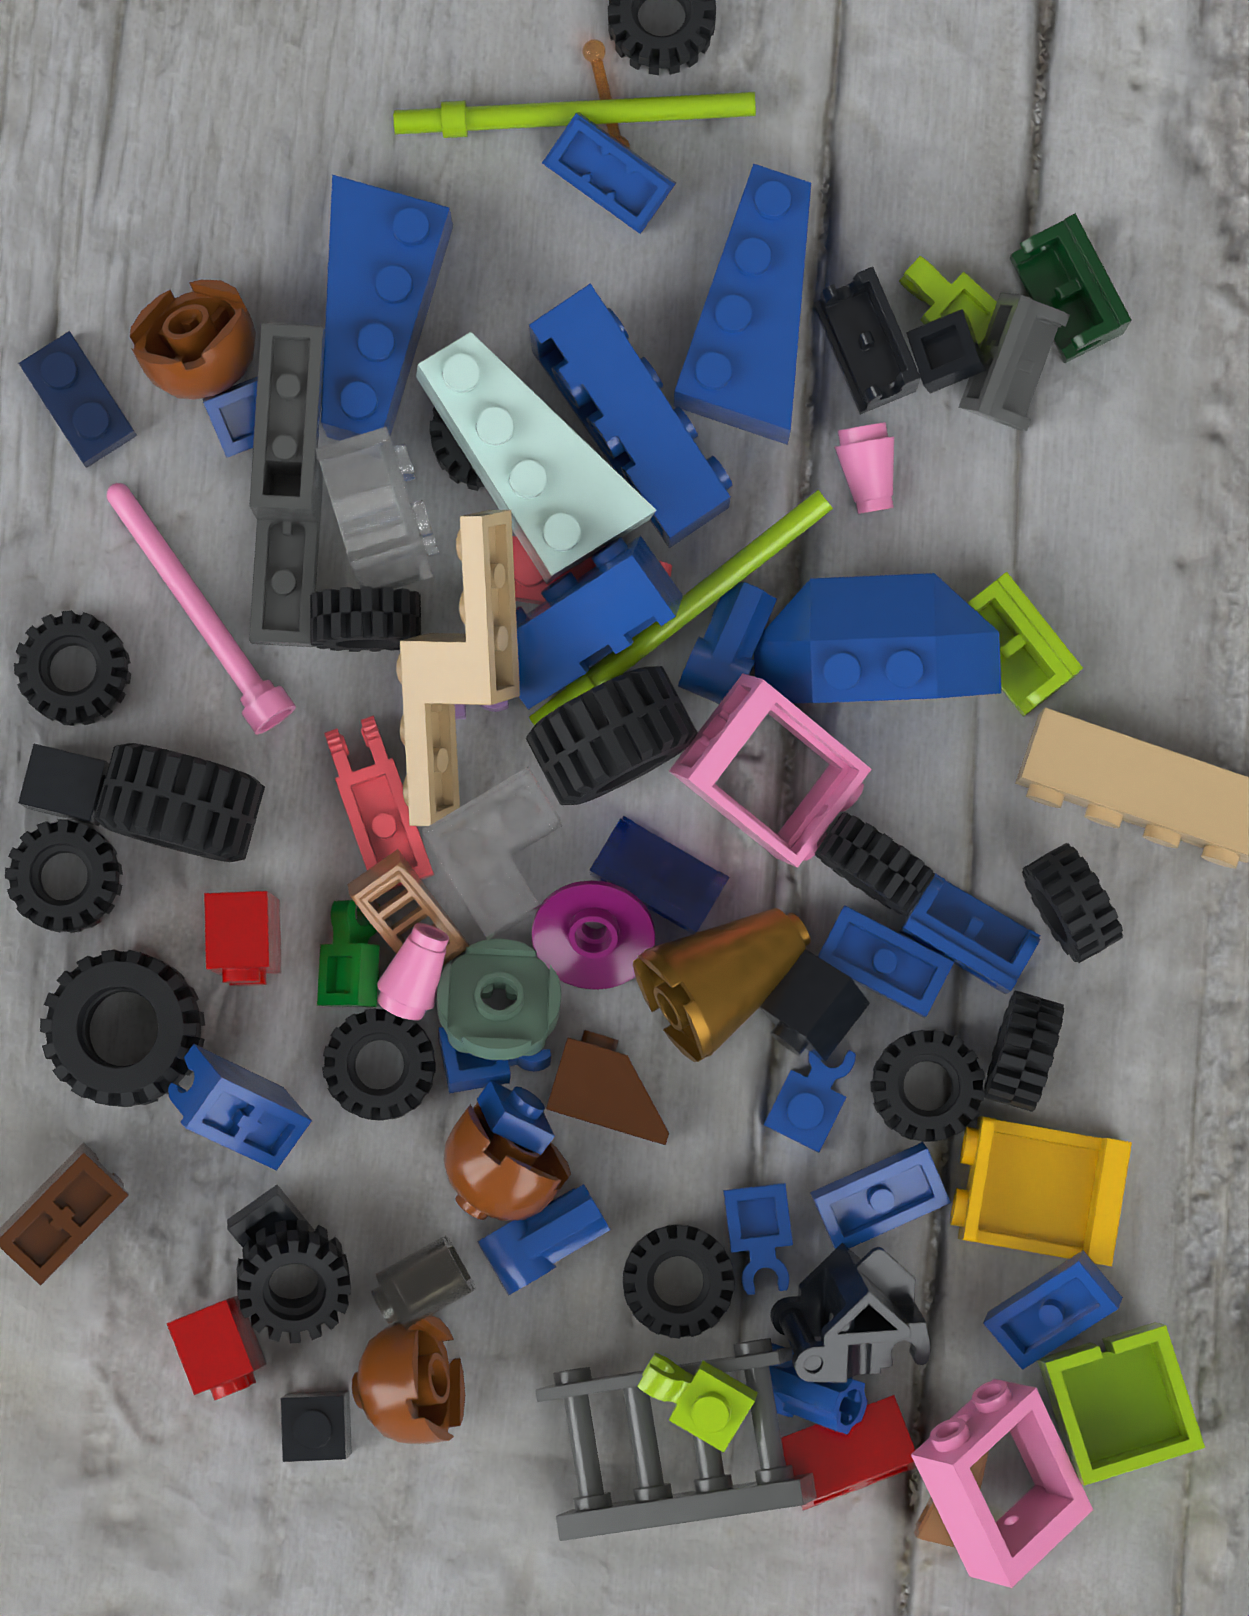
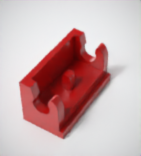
[781,1395,917,1511]

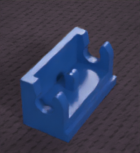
[899,873,1041,994]
[168,1044,312,1171]

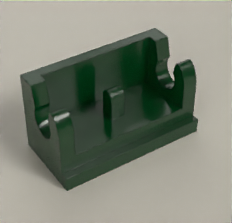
[1010,213,1132,363]

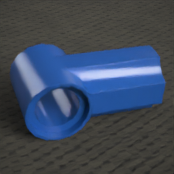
[678,582,777,704]
[477,1184,611,1296]
[746,1343,868,1434]

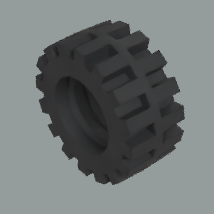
[1022,843,1123,963]

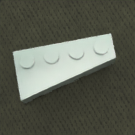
[416,332,657,584]

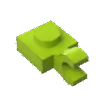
[899,256,997,346]
[637,1353,758,1453]

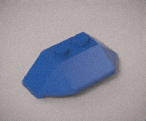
[754,573,1002,703]

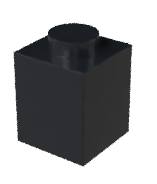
[18,744,109,826]
[760,949,870,1061]
[280,1391,352,1462]

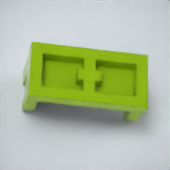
[967,572,1083,717]

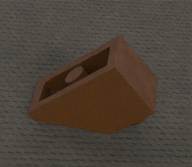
[546,1030,669,1145]

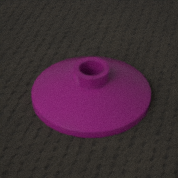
[532,880,655,990]

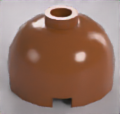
[130,279,256,400]
[443,1102,571,1221]
[352,1315,466,1444]

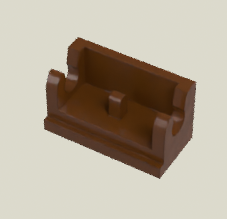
[0,1142,129,1286]

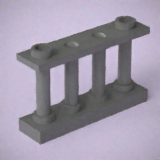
[535,1338,817,1541]

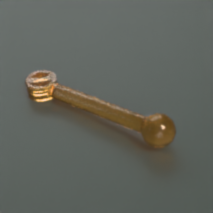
[582,39,630,149]

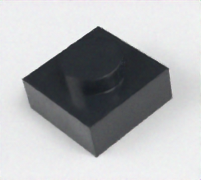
[906,309,986,394]
[227,1185,314,1248]

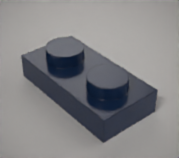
[18,331,137,468]

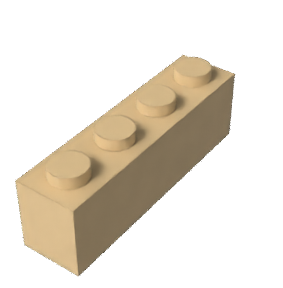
[1015,707,1249,869]

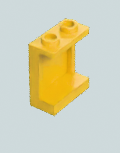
[950,1116,1132,1267]

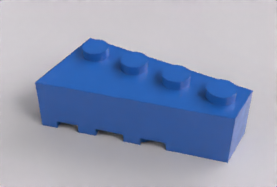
[673,163,811,445]
[321,174,453,454]
[529,283,733,548]

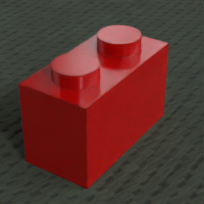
[204,891,282,986]
[166,1295,267,1401]

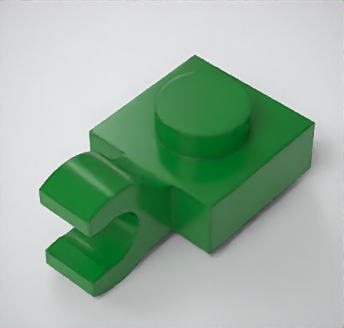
[317,900,381,1007]

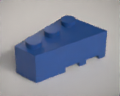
[516,535,683,710]

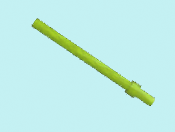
[393,92,756,138]
[529,490,833,726]

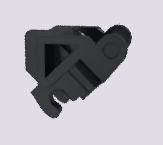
[770,1243,931,1383]

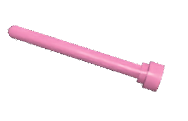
[107,483,296,734]

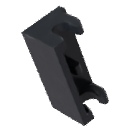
[813,267,921,415]

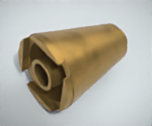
[633,908,811,1062]

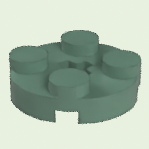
[437,939,561,1060]

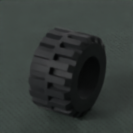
[526,666,698,805]
[94,743,265,862]
[40,949,205,1107]

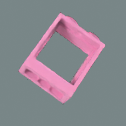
[669,673,872,868]
[911,1379,1093,1588]

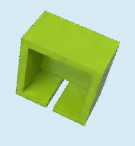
[1037,1322,1205,1486]

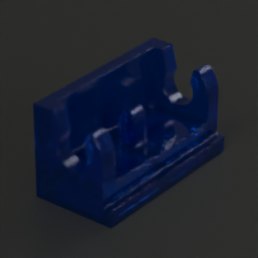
[589,816,730,934]

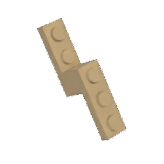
[396,510,520,826]

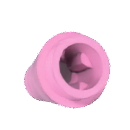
[834,422,894,514]
[377,923,449,1020]

